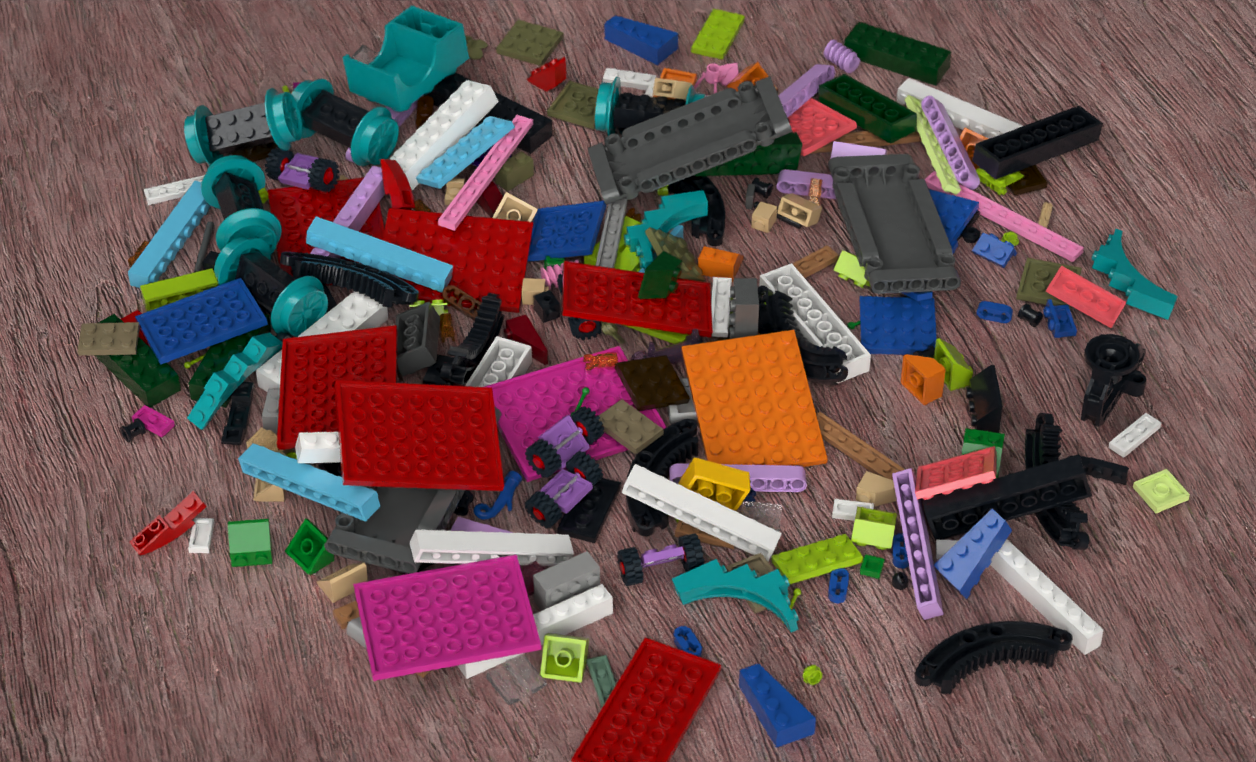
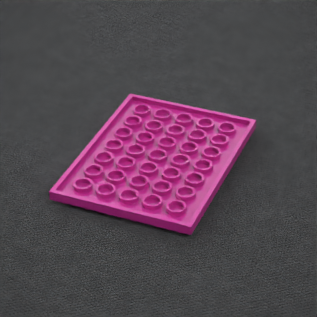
[485,346,667,482]
[353,554,541,681]

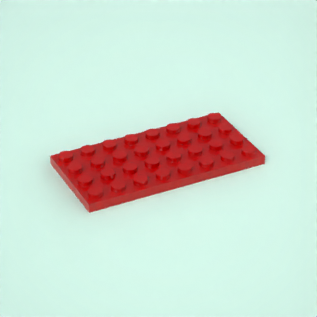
[562,261,713,338]
[571,637,722,762]

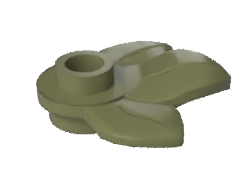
[465,36,488,60]
[601,321,625,344]

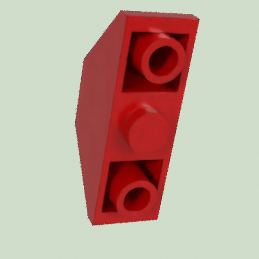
[527,57,567,92]

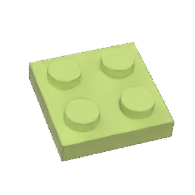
[1133,469,1190,513]

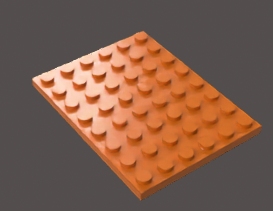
[681,330,828,467]

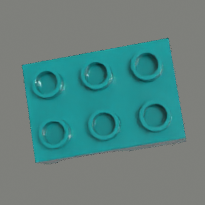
[342,5,469,112]

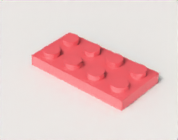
[1046,265,1126,328]

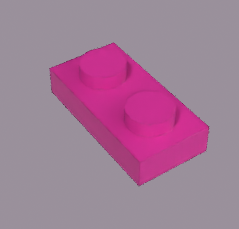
[132,405,175,437]

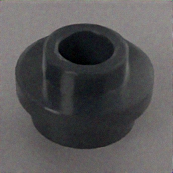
[962,227,980,243]

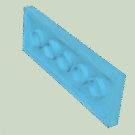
[416,116,514,189]

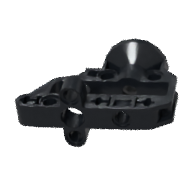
[1081,334,1147,427]

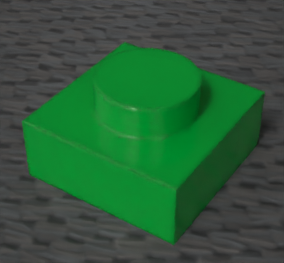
[860,554,885,579]

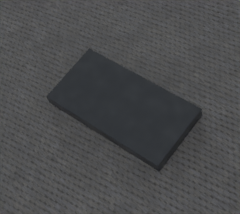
[557,478,621,543]

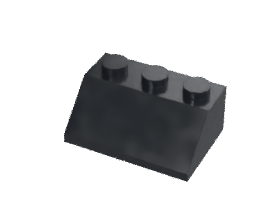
[966,365,1003,433]

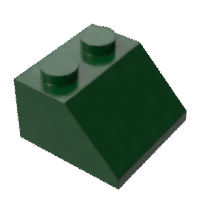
[638,251,683,299]

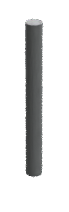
[193,221,214,273]

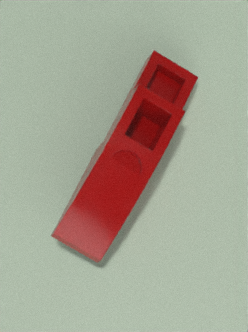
[381,159,415,210]
[129,491,207,556]

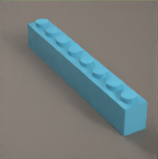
[128,181,211,288]
[306,216,453,293]
[238,443,380,522]

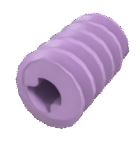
[824,39,860,73]

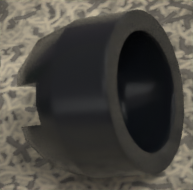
[892,572,909,590]

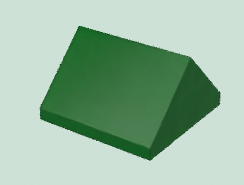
[285,518,334,575]

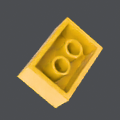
[678,457,750,511]

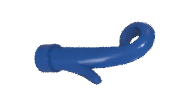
[474,471,522,520]

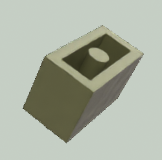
[495,151,534,192]

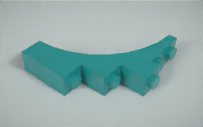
[624,190,708,271]
[1091,229,1178,320]
[187,332,283,430]
[672,559,799,633]

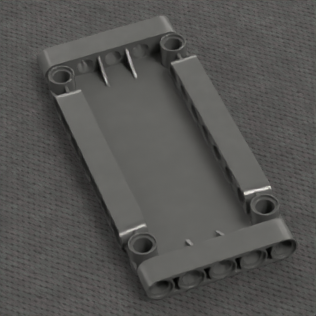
[587,76,793,205]
[828,154,961,294]
[324,407,502,574]

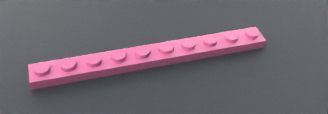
[438,115,533,231]
[925,171,1084,262]

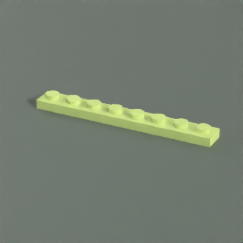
[904,95,961,195]

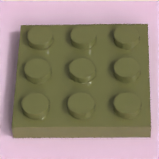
[496,20,564,66]
[547,80,599,129]
[645,227,705,282]
[1016,257,1082,310]

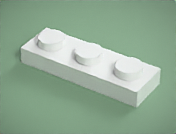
[603,68,656,90]
[1108,413,1161,458]

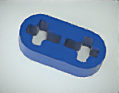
[977,301,1013,323]
[892,533,909,569]
[828,568,849,604]
[674,626,702,657]

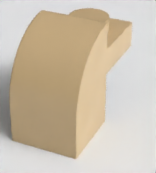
[445,178,467,205]

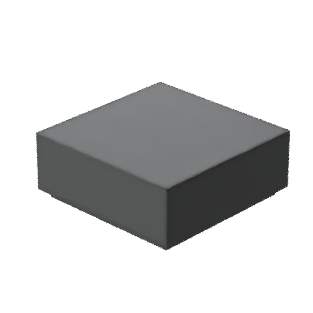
[745,184,755,210]

